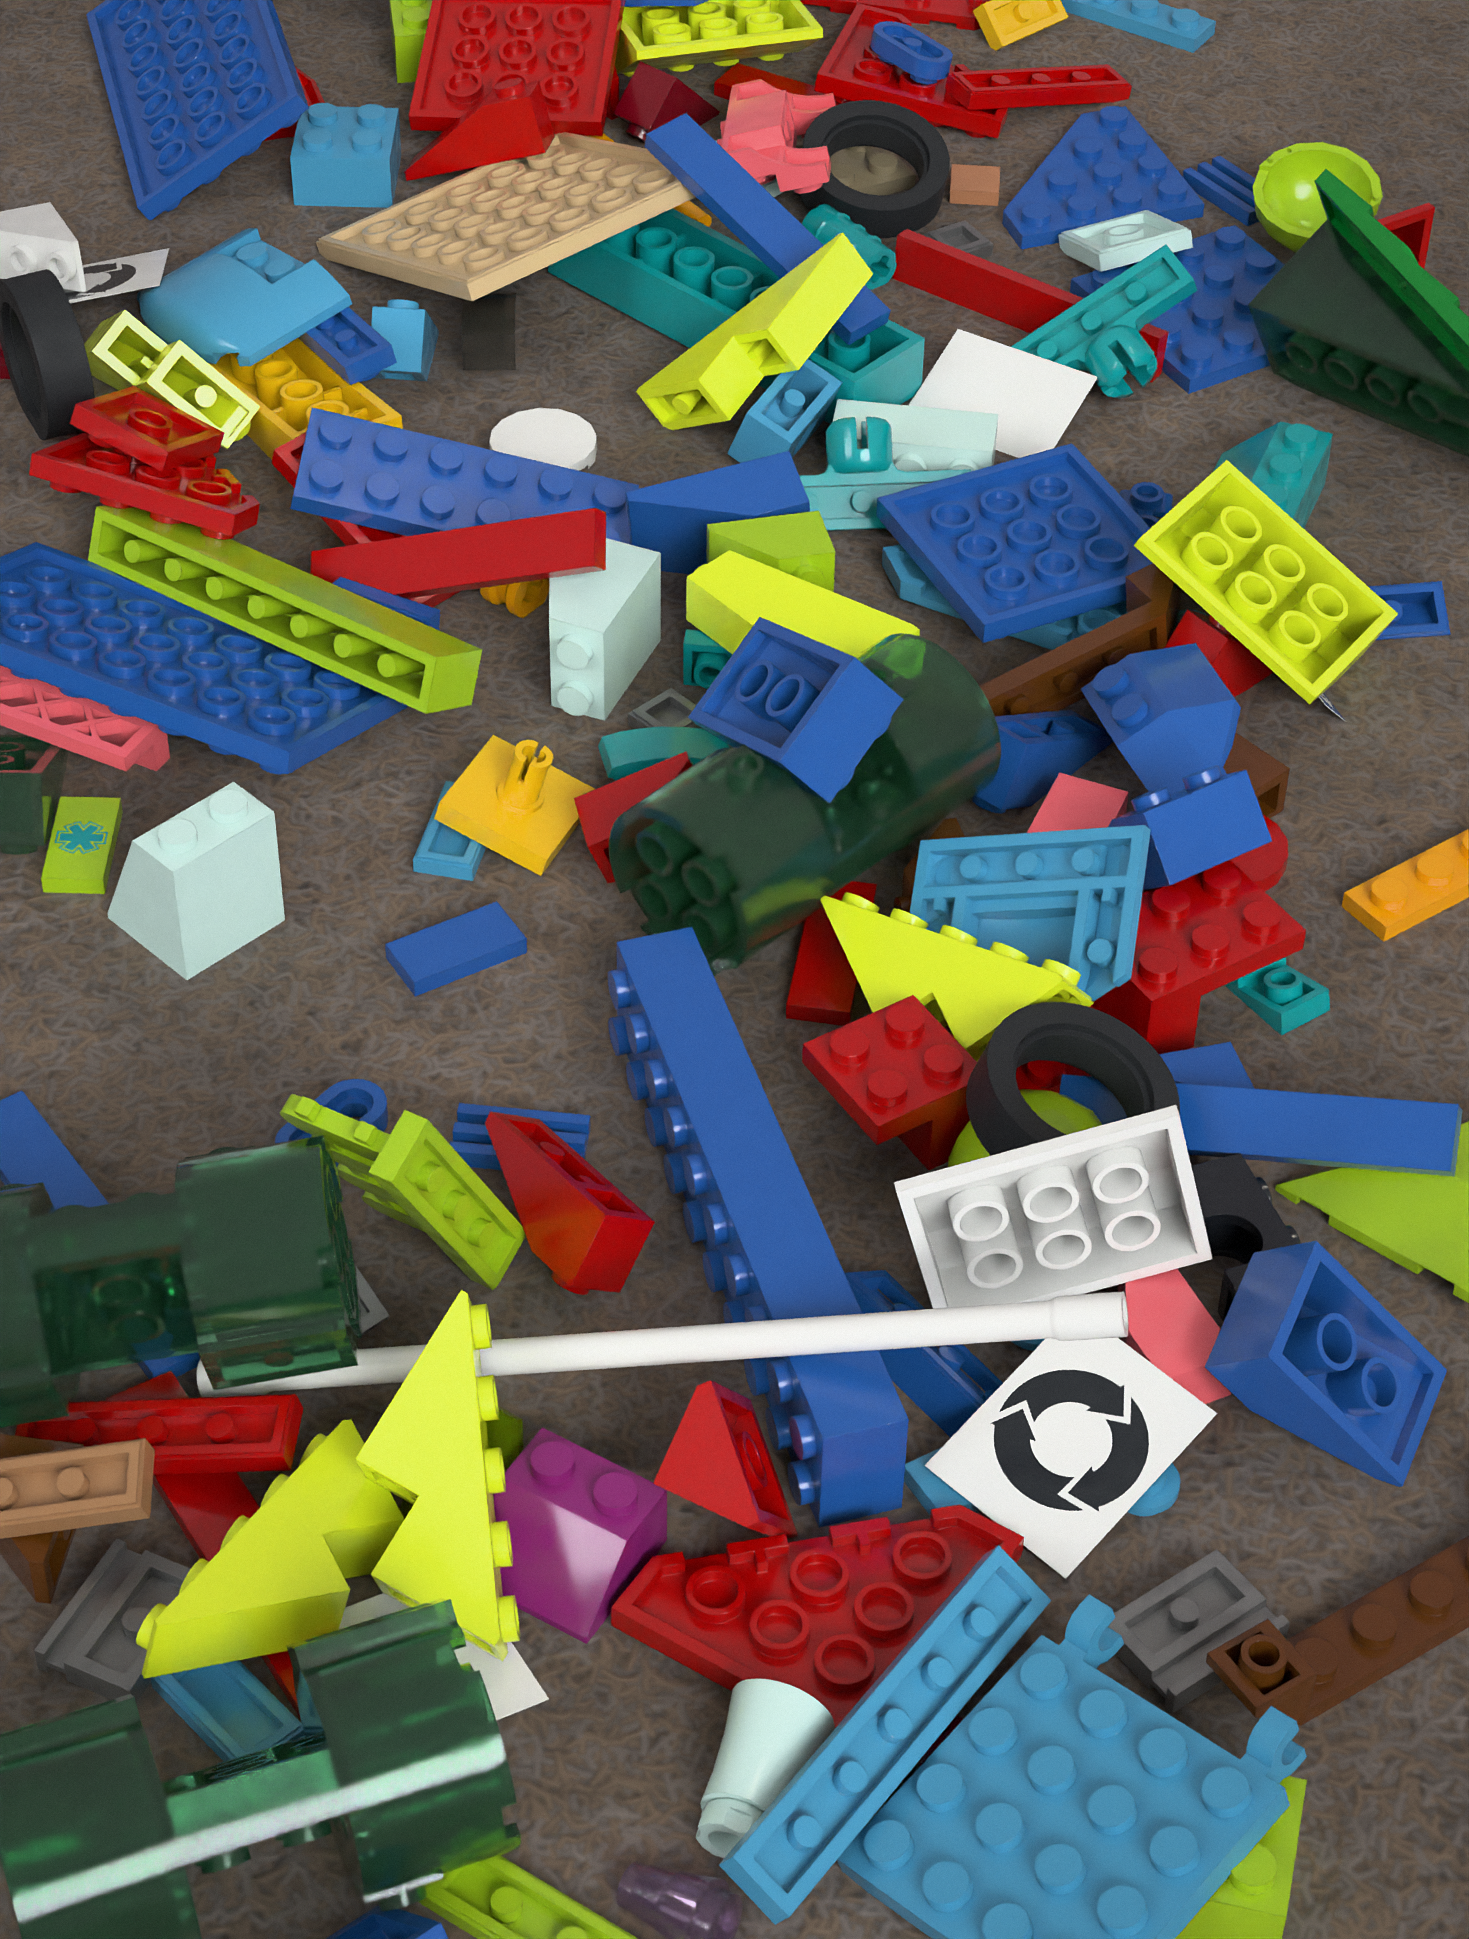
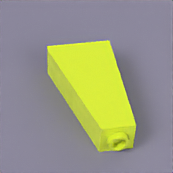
[686,550,920,689]

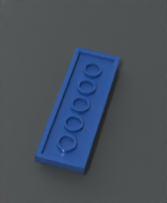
[290,408,639,544]

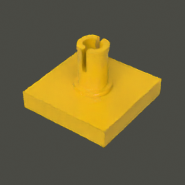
[434,735,595,876]

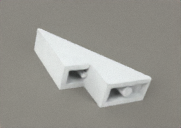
[0,202,87,292]

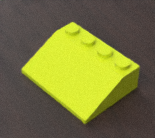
[615,0,823,77]
[1134,460,1398,705]

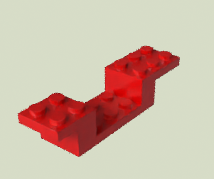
[802,860,1306,1170]

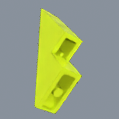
[636,233,873,430]
[84,310,260,449]
[820,892,1094,1062]
[355,1290,520,1662]
[136,1419,404,1679]

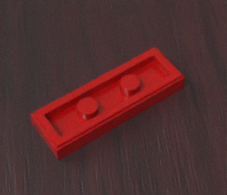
[786,876,877,1026]

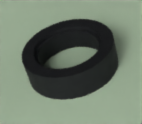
[800,100,950,239]
[0,269,95,440]
[966,1002,1180,1156]

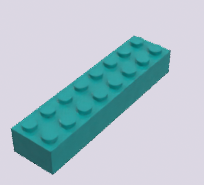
[548,208,925,424]

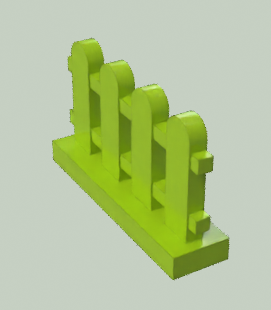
[280,1094,526,1290]

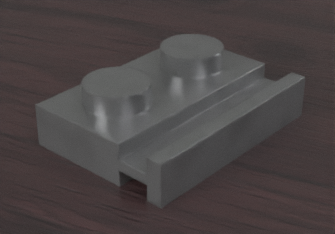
[34,1538,191,1709]
[1108,1549,1290,1713]

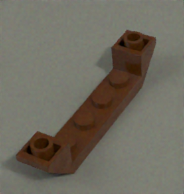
[884,563,1181,753]
[1206,1536,1469,1726]

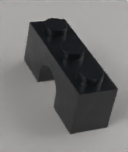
[1191,1153,1301,1322]

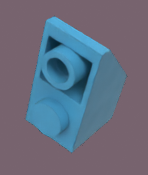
[371,299,439,381]

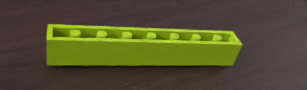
[88,505,482,714]

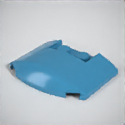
[137,228,352,366]
[910,825,1151,1001]

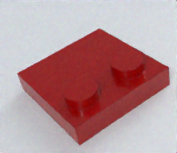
[70,386,225,472]

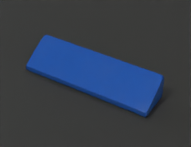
[845,1270,1003,1438]

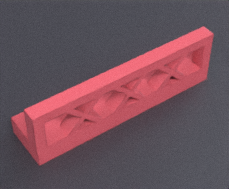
[0,665,170,772]

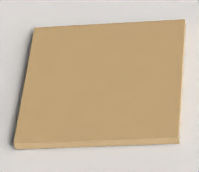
[316,132,695,301]

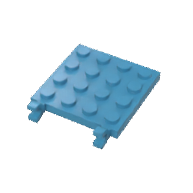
[837,1594,1307,1939]

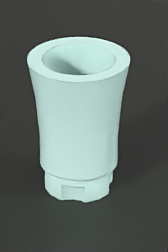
[696,1678,835,1858]

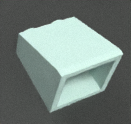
[549,538,661,721]
[108,782,285,980]

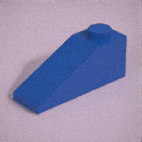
[954,710,1114,814]

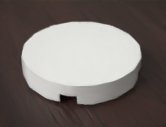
[489,408,597,471]

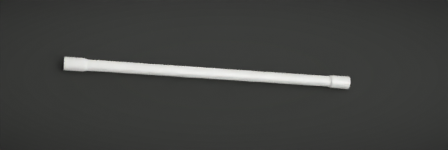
[197,1292,1128,1397]

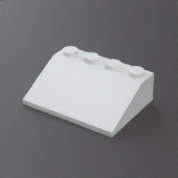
[894,1105,1213,1309]

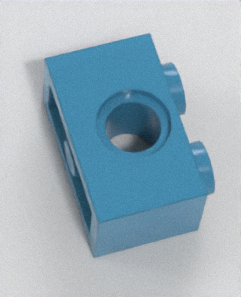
[727,359,843,463]

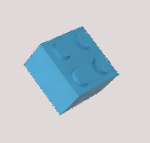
[290,103,401,208]

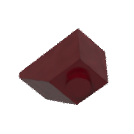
[613,61,720,143]

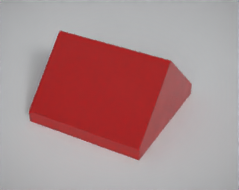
[653,1380,798,1539]

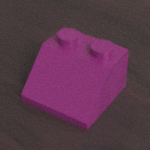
[493,1427,667,1644]

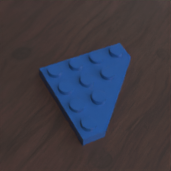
[1002,106,1204,249]

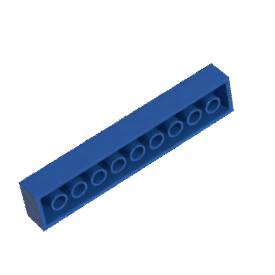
[608,927,909,1528]

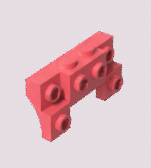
[717,79,836,194]

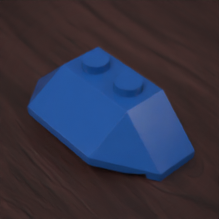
[1081,643,1241,795]

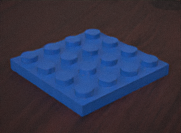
[1070,225,1357,394]
[876,443,1152,643]

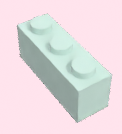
[833,399,998,472]

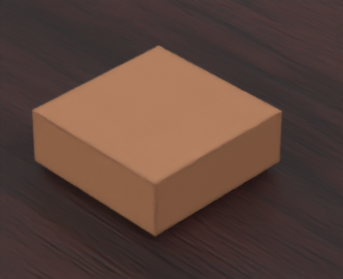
[949,164,1000,206]

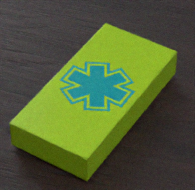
[41,796,123,894]

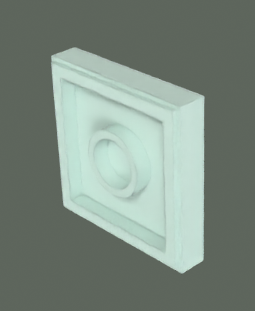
[1058,210,1193,272]

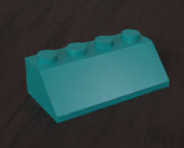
[1212,421,1333,529]

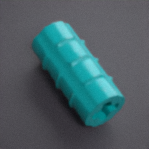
[802,204,897,290]

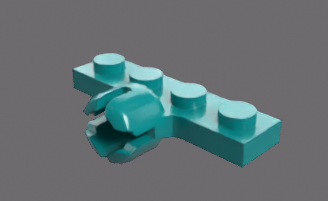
[1011,244,1198,399]
[800,417,971,531]

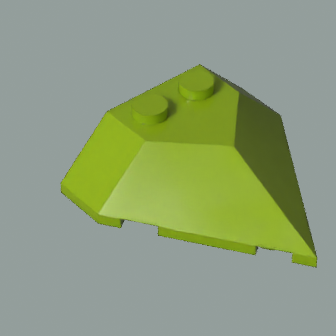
[1275,1121,1469,1303]

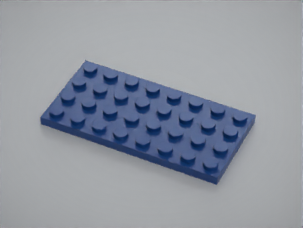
[86,0,309,220]
[0,542,409,774]

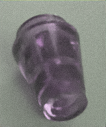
[617,1861,743,1939]

